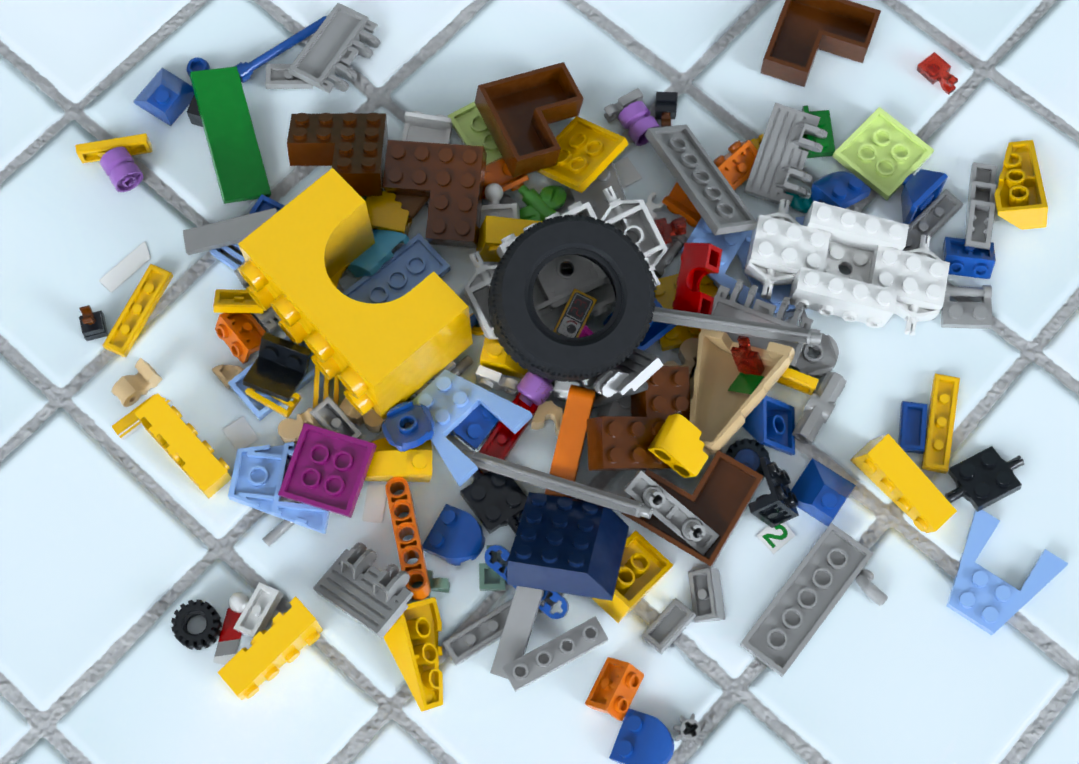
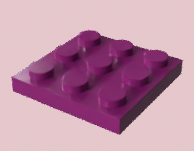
[278,423,377,518]

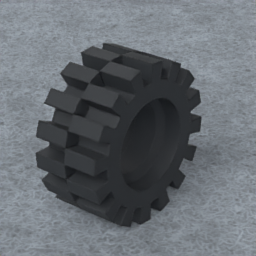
[171,599,222,650]

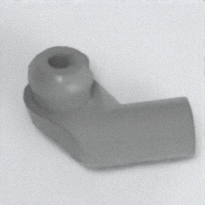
[856,569,888,606]

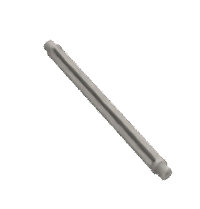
[652,307,822,345]
[461,449,653,519]

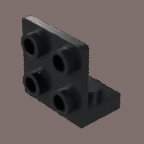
[242,332,312,402]
[748,456,799,528]

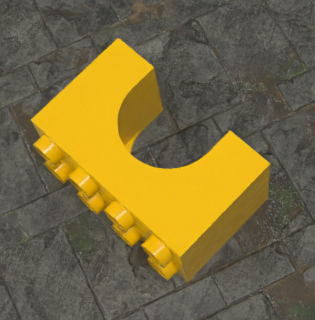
[238,168,473,419]

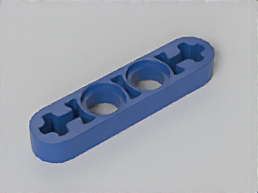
[484,545,569,619]

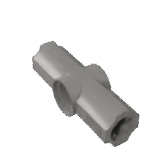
[792,371,847,445]

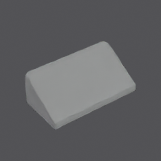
[310,396,362,438]
[688,567,725,623]

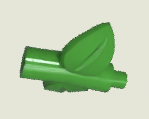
[518,185,566,221]

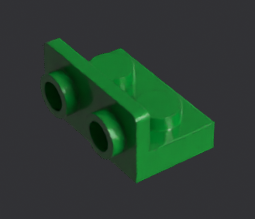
[801,105,835,158]

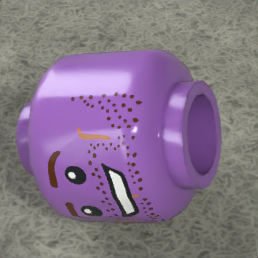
[517,372,554,407]

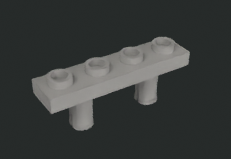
[623,470,720,555]
[502,616,609,692]

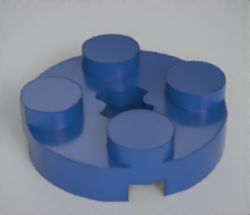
[382,402,434,452]

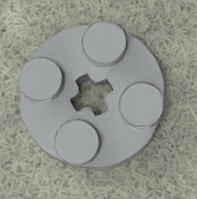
[791,329,839,378]

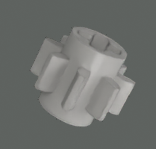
[673,713,707,748]

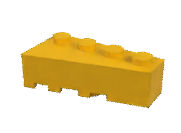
[476,215,568,263]
[134,393,231,499]
[850,434,957,533]
[217,596,323,700]

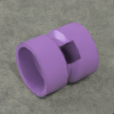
[618,101,660,146]
[100,147,144,192]

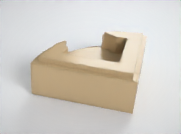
[212,364,244,389]

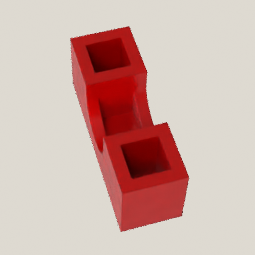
[672,243,722,315]

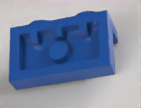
[943,237,996,279]

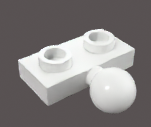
[479,183,520,229]
[228,582,284,638]

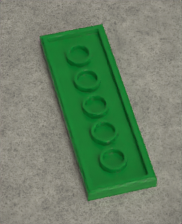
[190,66,271,204]

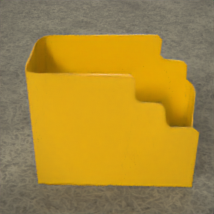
[365,191,413,236]
[648,414,709,478]

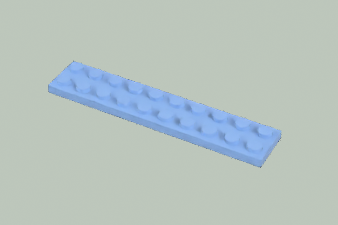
[228,233,451,421]

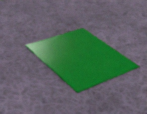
[728,373,764,394]

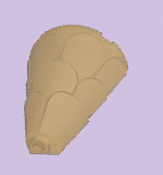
[690,329,795,457]

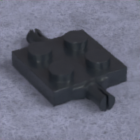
[945,446,1024,512]
[460,468,527,534]

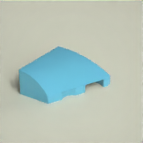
[347,229,410,278]

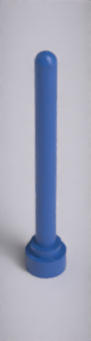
[233,16,327,83]

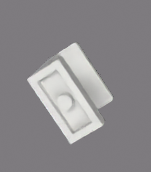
[401,111,453,144]

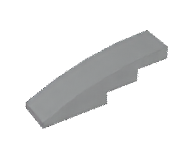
[965,162,997,250]

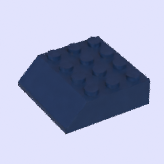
[507,492,629,601]

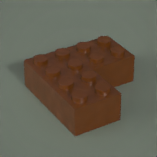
[760,0,881,87]
[474,62,584,178]
[287,112,388,196]
[382,140,487,248]
[587,366,690,471]
[621,450,764,567]

